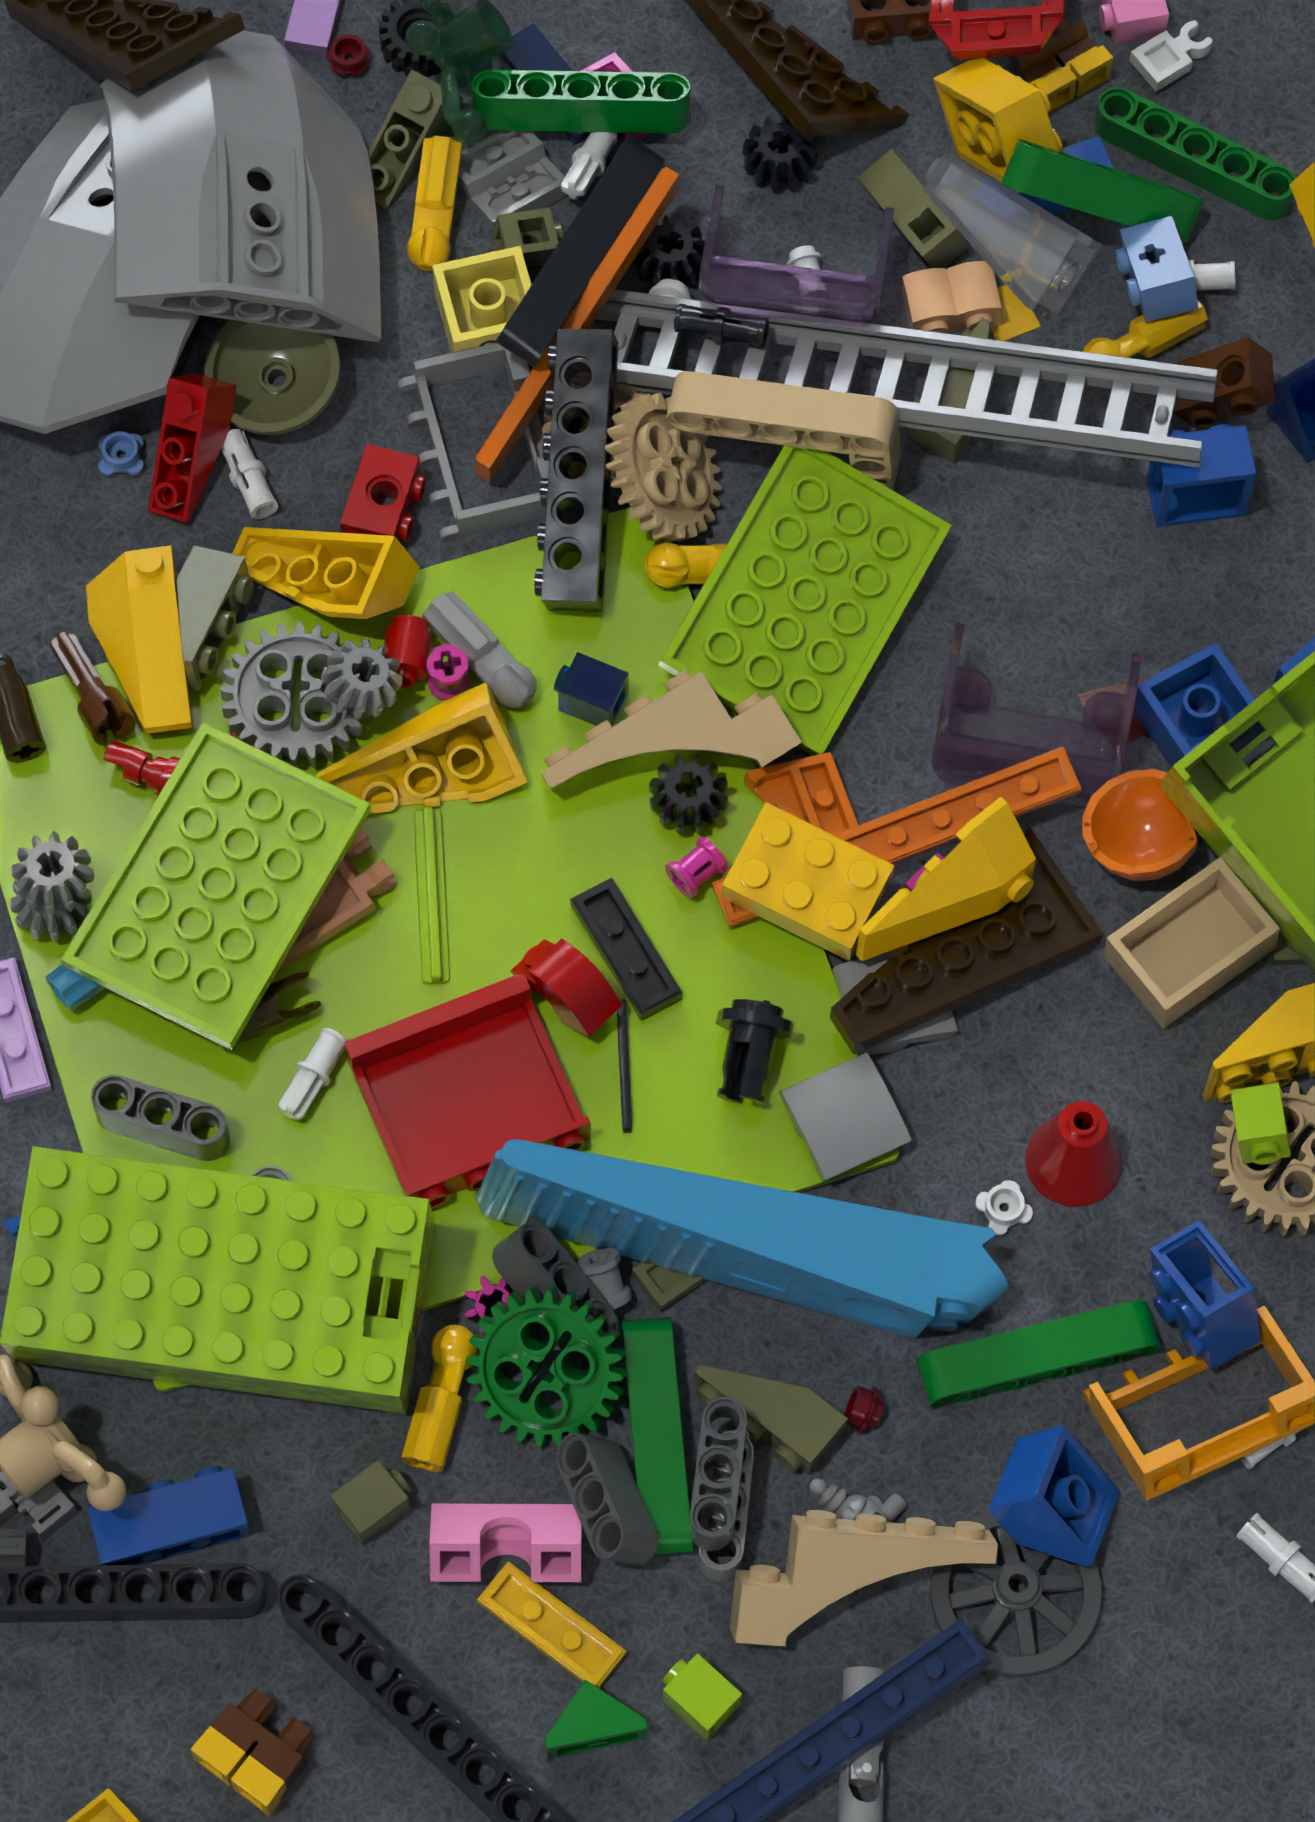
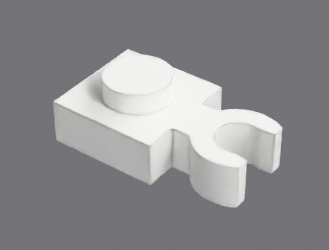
[1129,21,1213,92]

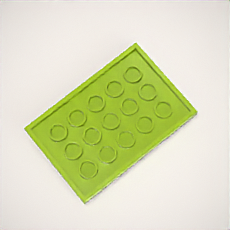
[657,446,952,756]
[61,722,371,1050]

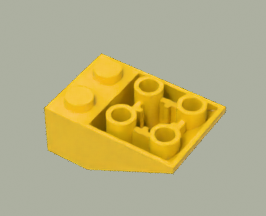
[1203,983,1315,1103]

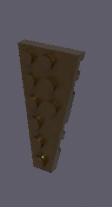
[4,0,245,91]
[686,0,909,137]
[829,826,1103,1055]

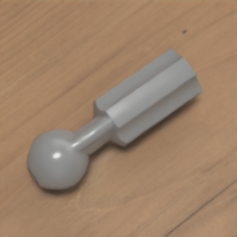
[422,591,537,708]

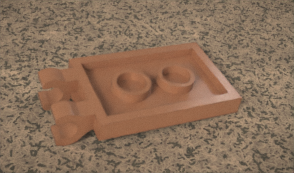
[278,827,397,971]

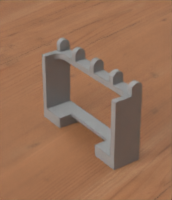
[398,343,566,542]

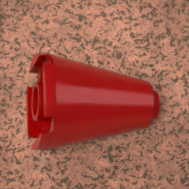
[1025,1101,1122,1208]

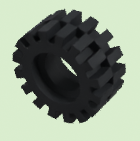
[379,0,459,77]

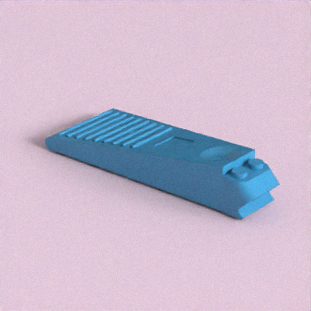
[475,1139,1008,1339]

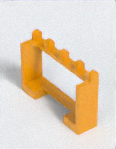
[1082,1305,1315,1501]

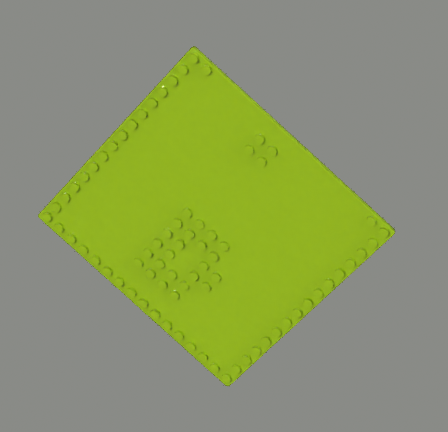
[0,507,899,1393]

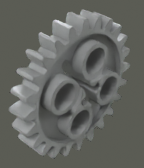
[220,622,371,767]

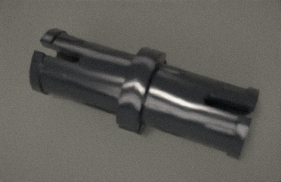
[674,303,770,348]

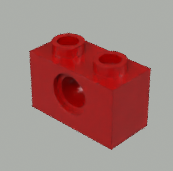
[340,444,426,542]

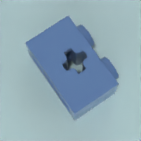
[1115,216,1198,322]

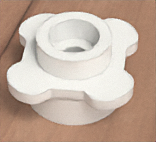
[975,1180,1033,1236]

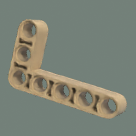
[666,371,901,491]

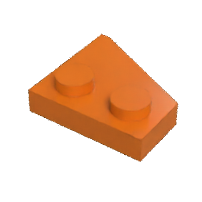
[743,752,858,835]

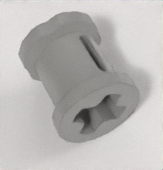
[577,1248,632,1310]

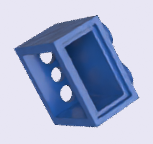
[1147,424,1256,527]
[1149,1220,1261,1370]

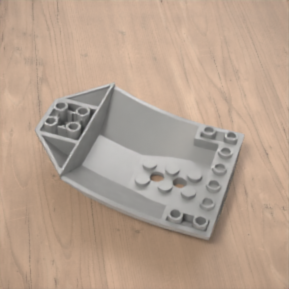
[99,30,381,342]
[0,99,271,434]

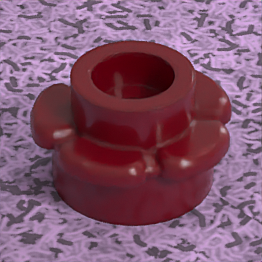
[327,34,371,76]
[844,1385,884,1433]

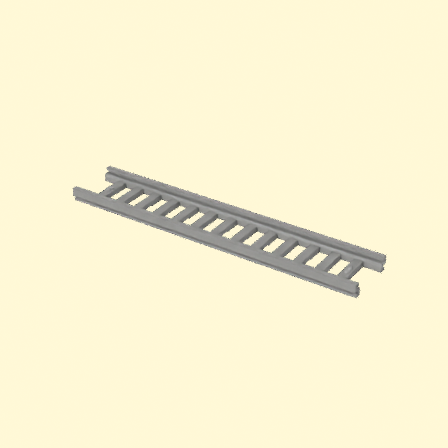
[571,289,1218,467]

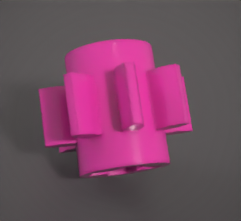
[464,1275,510,1333]

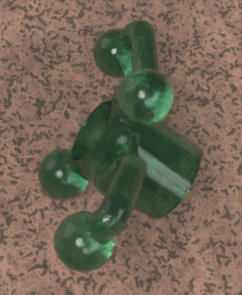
[405,0,513,144]

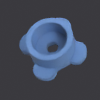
[98,431,144,477]

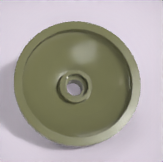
[204,320,341,435]

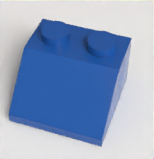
[988,1425,1120,1566]

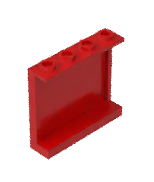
[344,972,591,1209]

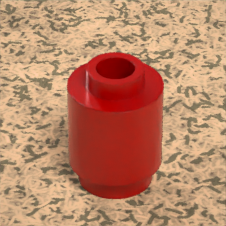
[384,615,432,688]

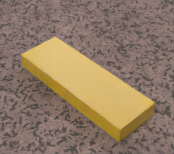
[477,1561,627,1689]

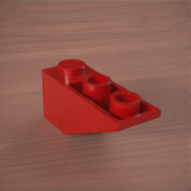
[148,374,237,523]

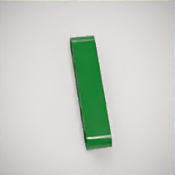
[471,70,691,133]
[1094,87,1296,220]
[1001,139,1204,243]
[916,1300,1161,1409]
[621,1317,693,1555]

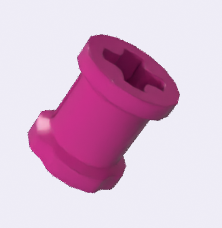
[427,644,470,701]
[665,837,728,899]

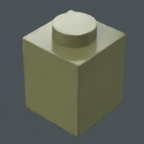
[330,1460,411,1545]

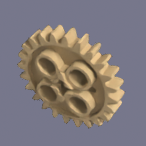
[605,393,722,543]
[1210,1081,1315,1236]

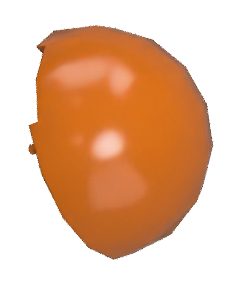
[1082,769,1198,881]

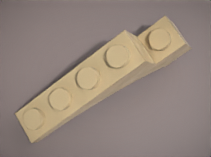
[540,669,802,789]
[729,1510,998,1646]

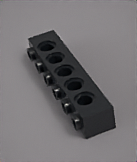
[534,329,619,612]

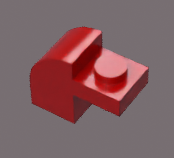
[510,938,623,1037]

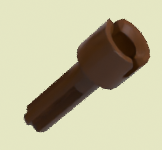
[50,631,136,746]

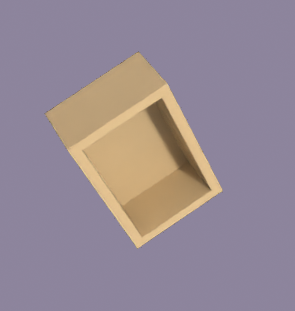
[1105,857,1280,1029]

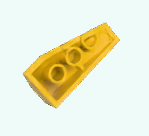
[232,527,420,619]
[86,545,192,734]
[316,683,528,814]
[856,797,1036,961]

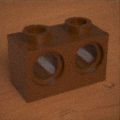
[847,0,935,43]
[1172,337,1275,429]

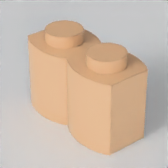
[902,261,1002,334]

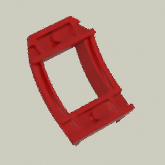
[929,0,1065,60]

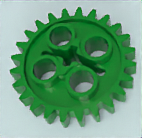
[465,1285,627,1447]

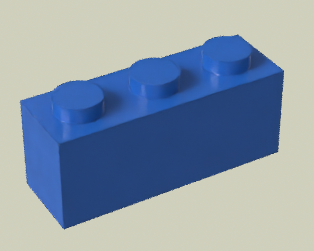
[87,1466,251,1565]

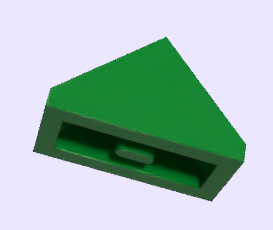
[545,1680,647,1759]

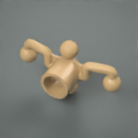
[0,1354,127,1511]

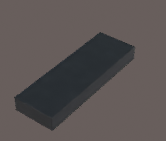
[570,877,683,1021]

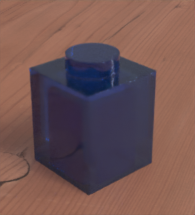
[554,652,629,726]

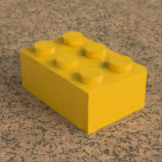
[933,58,1063,193]
[722,802,894,961]

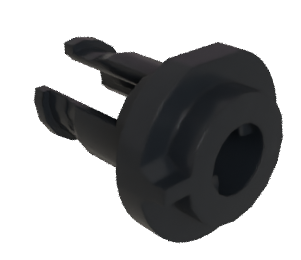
[716,999,794,1105]

